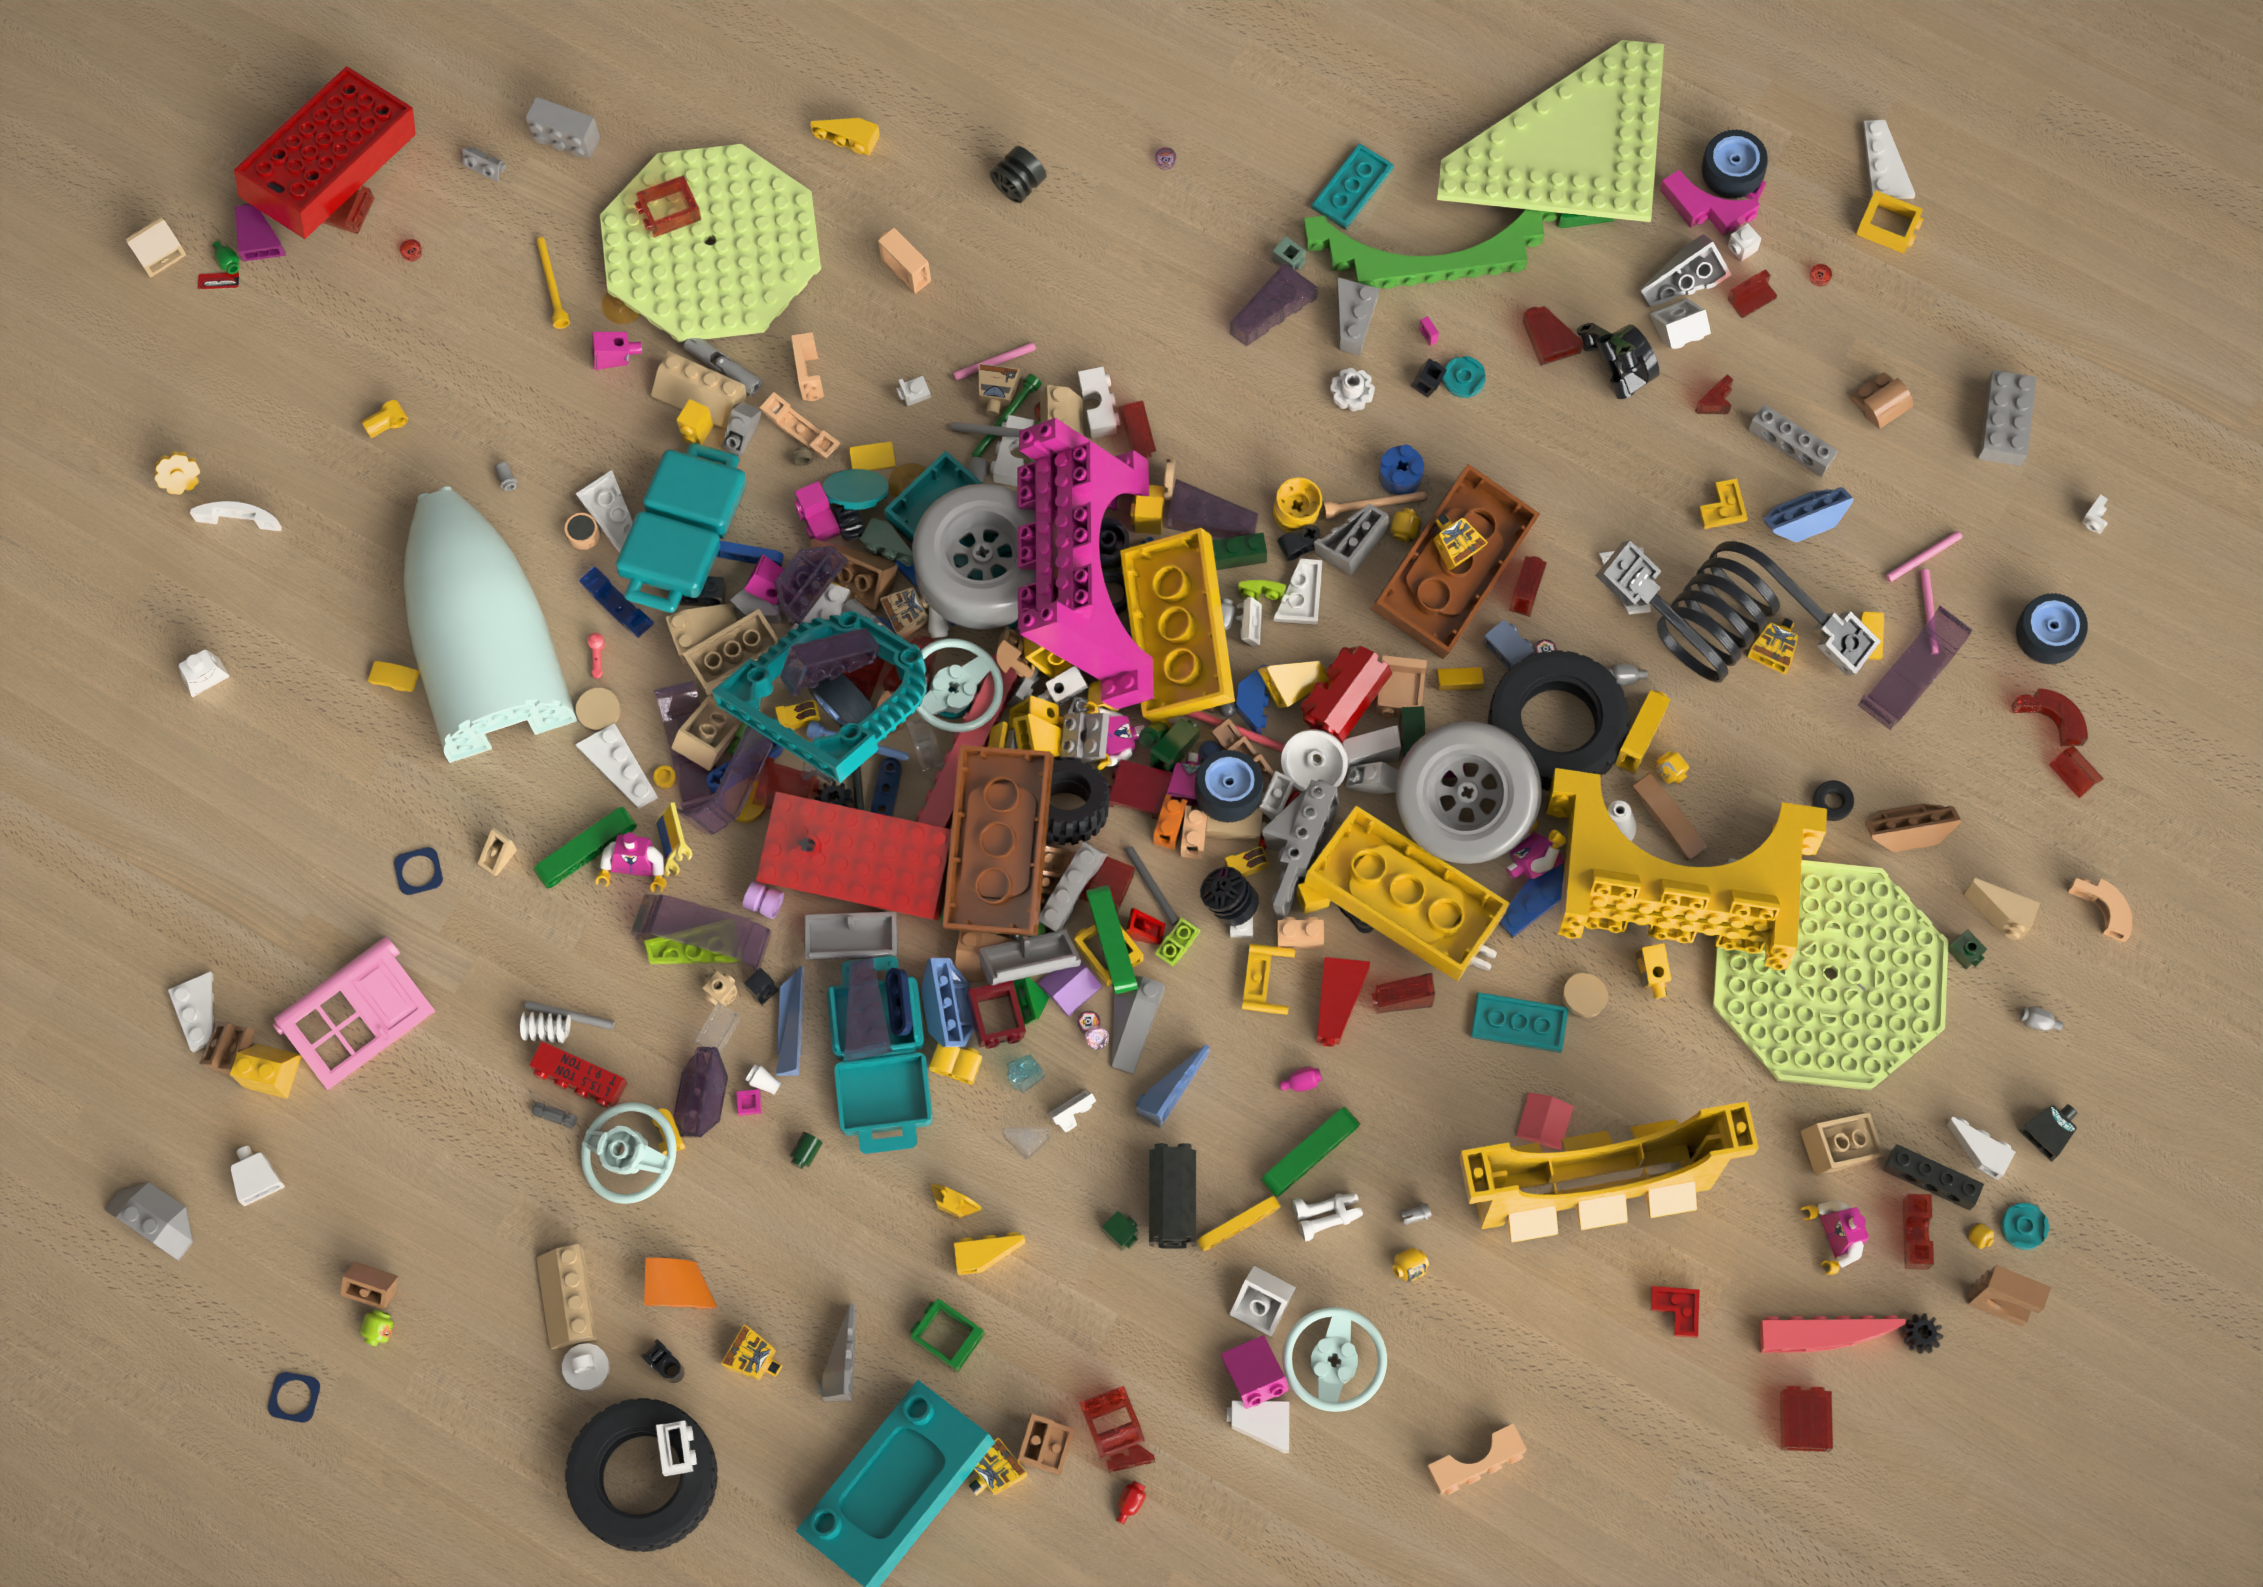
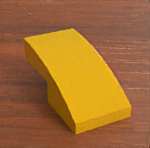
[368,661,420,692]

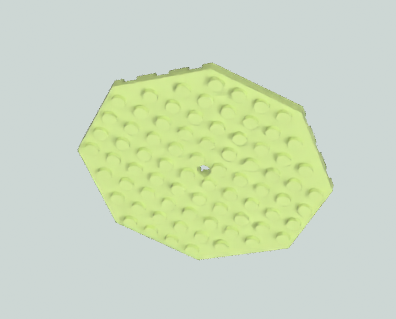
[600,144,821,342]
[1713,860,1948,1090]

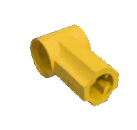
[361,400,408,438]

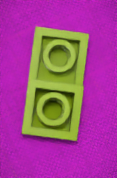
[1238,580,1286,601]
[1155,917,1201,967]

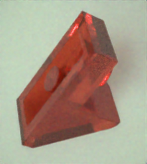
[1695,374,1734,414]
[1106,1437,1155,1473]

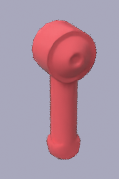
[587,633,605,679]

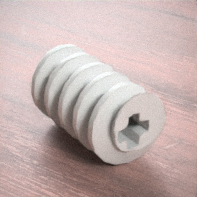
[520,1011,571,1044]

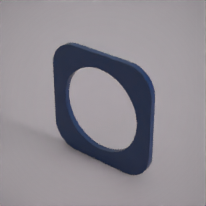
[394,847,443,895]
[268,1372,320,1423]

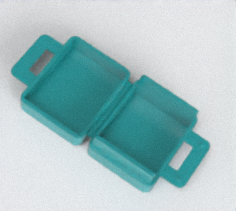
[616,443,747,613]
[827,956,933,1154]

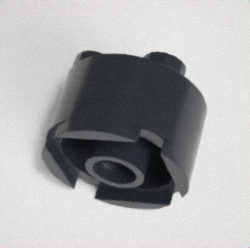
[1099,518,1130,569]

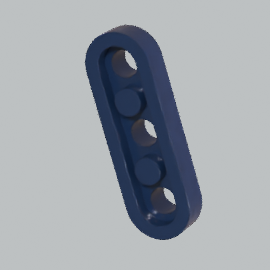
[871,758,902,817]
[885,968,913,1036]

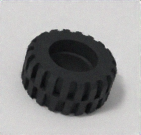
[1046,757,1110,845]

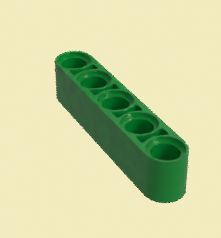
[533,807,637,889]
[1086,884,1138,995]
[1261,1106,1361,1198]

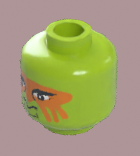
[359,1309,394,1346]

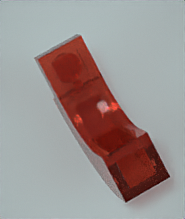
[2012,689,2088,746]

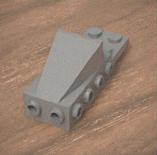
[1262,780,1340,920]

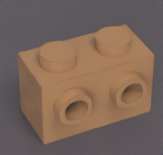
[340,1262,398,1310]

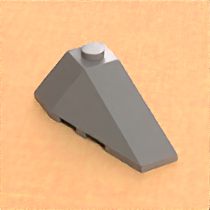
[1640,234,1732,307]
[1112,976,1165,1075]
[818,1303,857,1402]

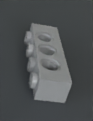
[1749,404,1838,477]

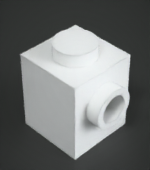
[1728,223,1762,262]

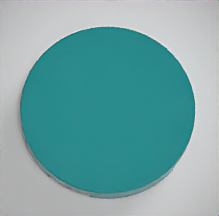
[823,469,889,510]

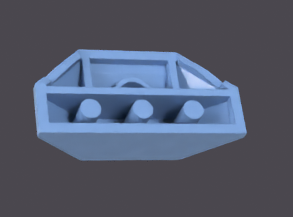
[1763,487,1853,542]
[921,958,974,1047]

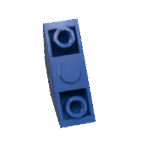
[1236,665,1269,735]

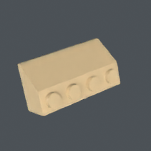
[651,351,747,430]
[1040,385,1084,436]
[682,609,778,697]
[537,1244,597,1350]

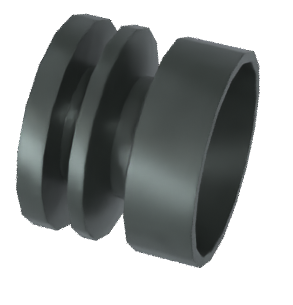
[990,146,1047,204]

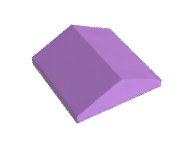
[1038,962,1102,1017]

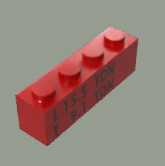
[529,1041,627,1108]

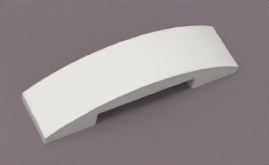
[190,501,282,531]

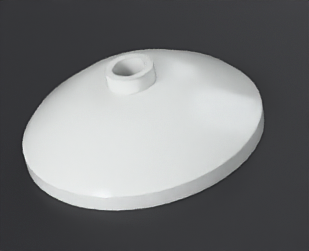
[1281,729,1348,792]

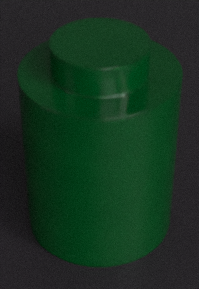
[1139,721,1169,749]
[789,1132,823,1169]

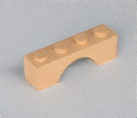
[1426,1424,1526,1495]

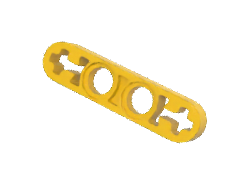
[1196,1196,1281,1252]

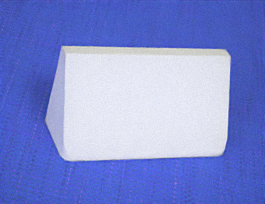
[1259,771,1296,820]

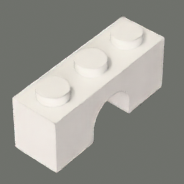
[1078,367,1120,439]
[990,415,1034,487]

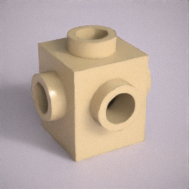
[702,971,738,1009]

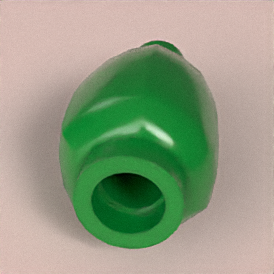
[212,241,240,274]

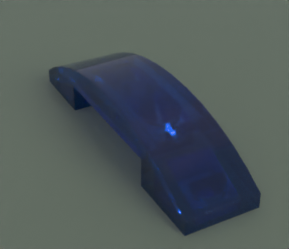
[579,566,654,638]

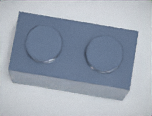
[1483,619,1534,671]

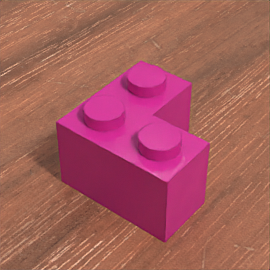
[794,481,841,541]

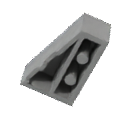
[1337,278,1379,356]
[1314,504,1390,576]

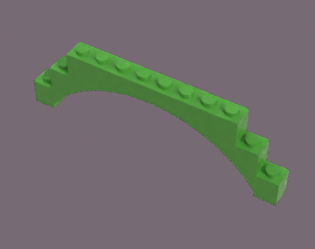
[1303,209,1560,289]

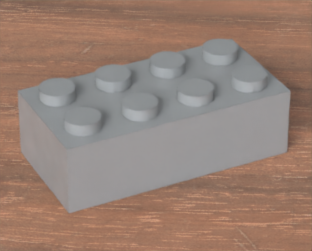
[1978,370,2037,466]

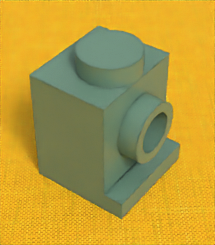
[1272,236,1306,273]

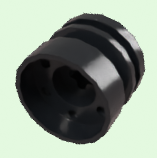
[1200,866,1259,926]

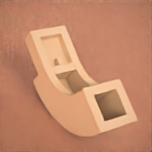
[2068,878,2132,942]

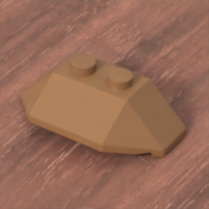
[1865,803,1961,852]

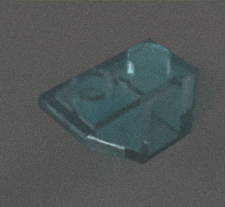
[1007,1054,1045,1093]

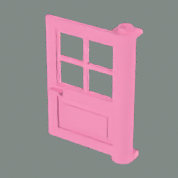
[272,935,435,1090]

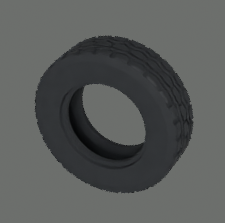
[1488,650,1629,791]
[565,1398,718,1552]

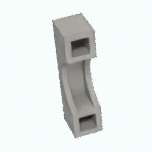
[1039,842,1108,931]

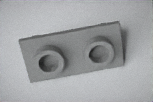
[462,147,506,182]

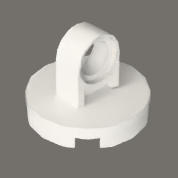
[562,1343,610,1392]

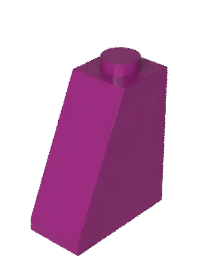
[235,203,286,262]

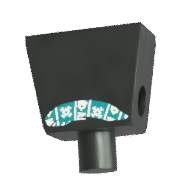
[2019,1104,2078,1162]

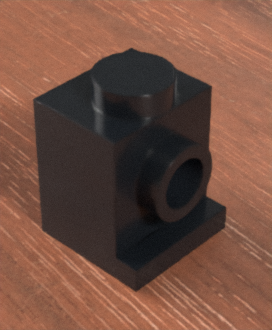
[1410,358,1447,398]
[744,967,779,1006]

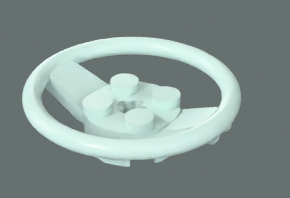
[915,638,1003,732]
[581,1102,676,1204]
[1282,1307,1387,1412]

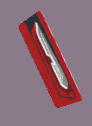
[198,272,239,289]

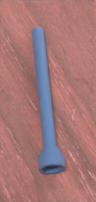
[807,720,909,761]

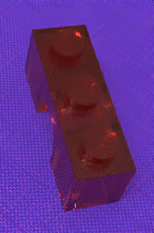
[1903,1194,1934,1270]

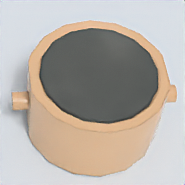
[565,513,600,550]

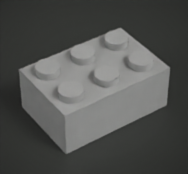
[526,97,601,159]

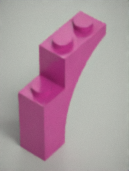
[1660,169,1760,236]

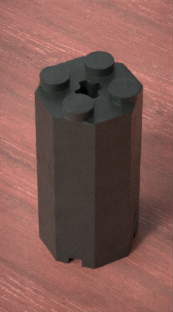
[1149,1143,1196,1249]

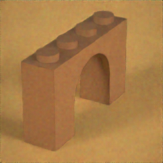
[1967,1265,2051,1326]

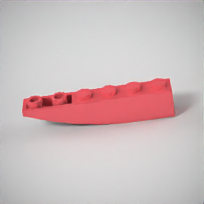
[1759,1315,1906,1353]

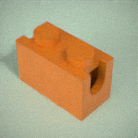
[1153,794,1188,850]

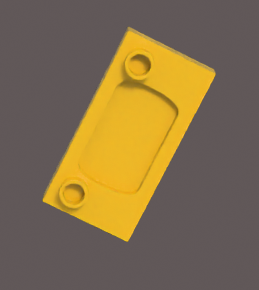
[1304,806,1510,982]

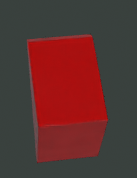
[1126,908,1166,945]

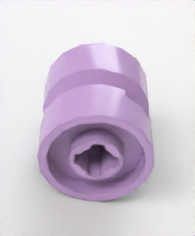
[743,880,784,919]

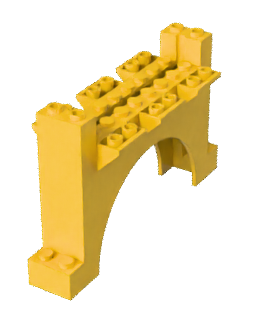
[1546,768,1827,970]
[1459,1101,1759,1243]

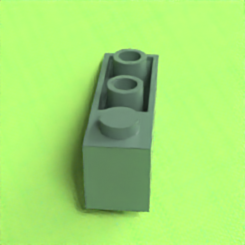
[860,518,913,566]

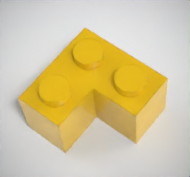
[1131,485,1165,535]

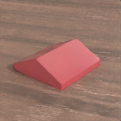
[1516,1092,1573,1150]

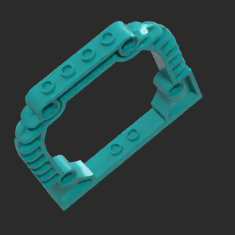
[712,611,927,783]

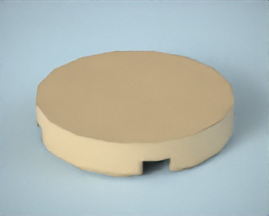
[1163,457,1176,501]
[576,688,621,732]
[1562,973,1608,1018]

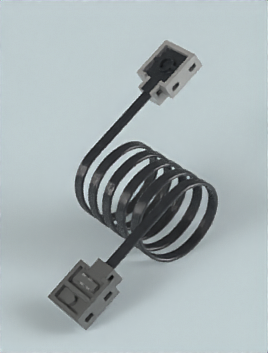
[1595,540,1881,683]

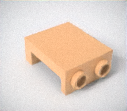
[792,332,824,401]
[1376,655,1427,717]

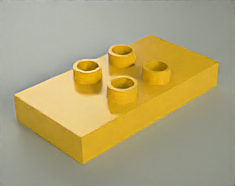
[1120,528,1235,723]

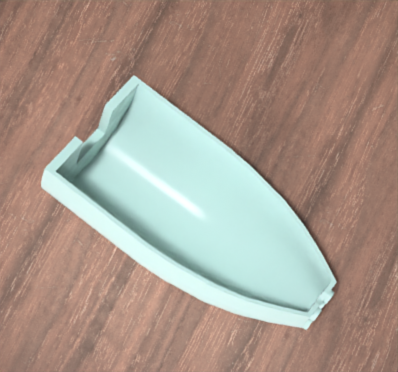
[403,487,578,763]

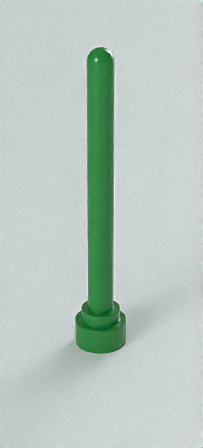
[972,373,1042,457]

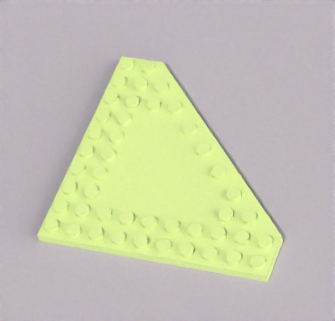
[1437,40,1664,222]

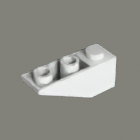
[1947,1117,2016,1180]

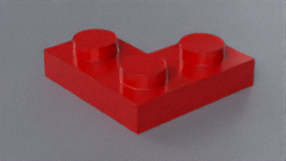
[1650,1286,1700,1338]

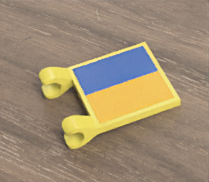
[655,802,692,877]

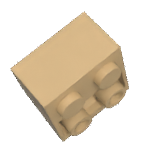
[125,217,186,278]

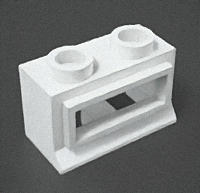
[656,1421,697,1476]

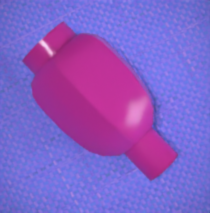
[1279,1066,1323,1092]

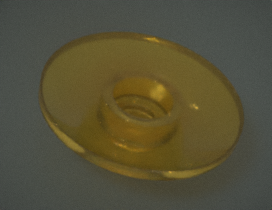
[602,292,641,324]
[889,463,926,499]

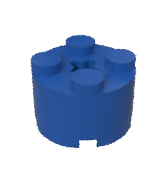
[1379,444,1424,495]

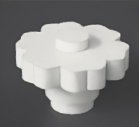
[1330,368,1375,411]

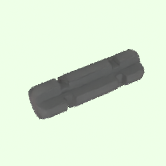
[532,1102,577,1128]

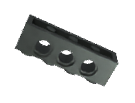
[1883,1144,1984,1210]

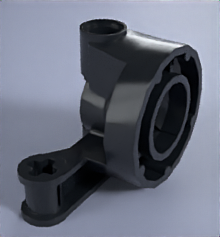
[1577,323,1659,399]

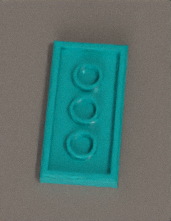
[1311,143,1394,230]
[1470,992,1568,1053]

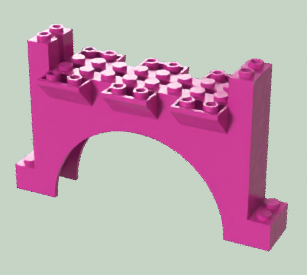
[1017,418,1153,710]

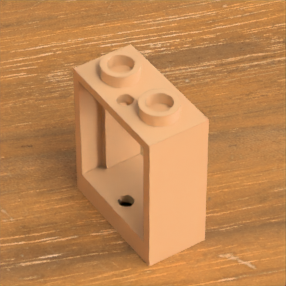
[878,228,931,294]

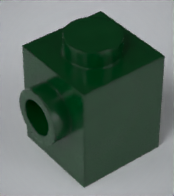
[1948,929,1987,970]
[1102,1211,1138,1251]

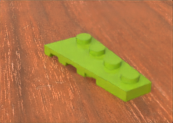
[645,918,744,964]

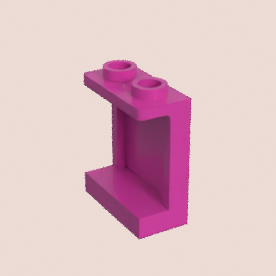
[1221,1335,1289,1409]

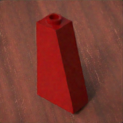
[1316,957,1370,1047]

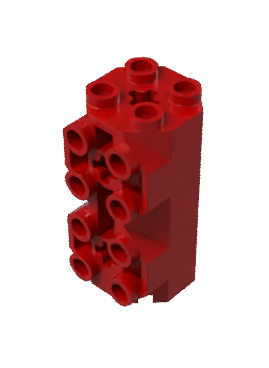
[1301,645,1393,743]

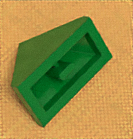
[1013,977,1050,1026]

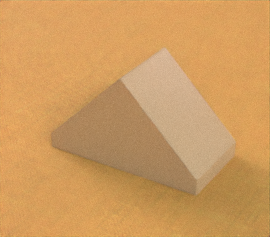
[477,828,517,876]

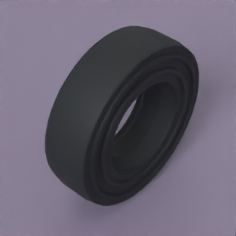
[1813,780,1854,821]

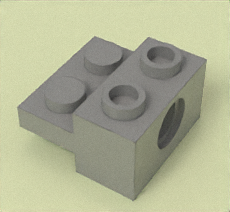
[1060,712,1109,763]

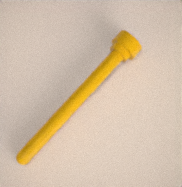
[536,237,570,329]

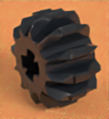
[835,505,864,541]
[814,780,853,808]
[1902,1313,1943,1354]

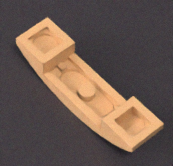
[760,392,840,460]

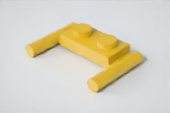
[1242,943,1295,1015]

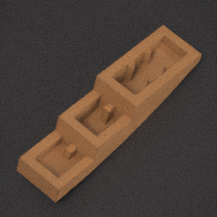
[1210,718,1274,795]
[1631,773,1707,860]

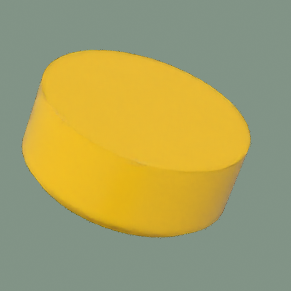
[653,765,676,789]

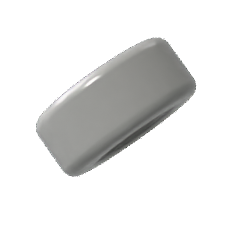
[912,484,1036,629]
[1395,721,1542,864]

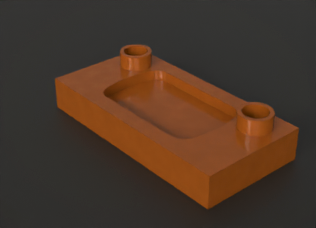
[1370,464,1540,659]
[942,745,1054,937]

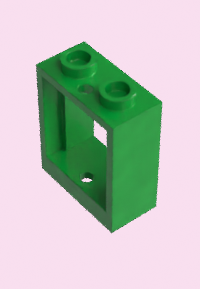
[910,1298,985,1373]

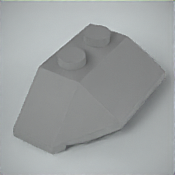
[105,1182,193,1261]

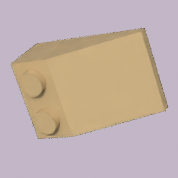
[666,603,737,665]
[671,695,743,771]
[1964,878,2040,940]
[1800,1112,1885,1176]

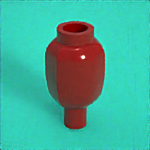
[1116,1480,1146,1525]

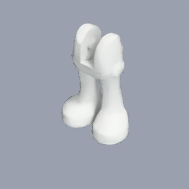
[1292,1193,1363,1242]

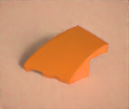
[644,1258,717,1309]

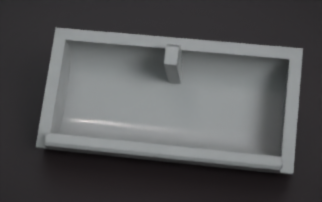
[805,912,898,960]
[979,930,1081,986]

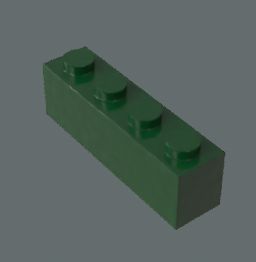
[1212,532,1267,570]

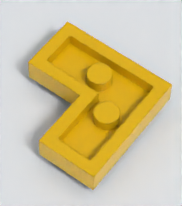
[1699,478,1748,529]

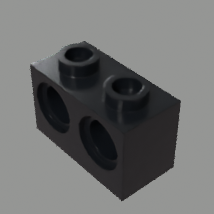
[679,576,726,607]

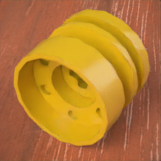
[1273,477,1322,533]

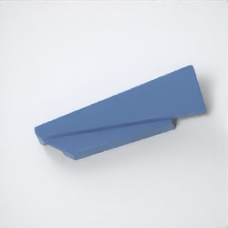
[776,966,804,1076]

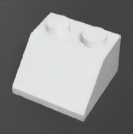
[1649,298,1711,349]
[1230,1266,1296,1337]

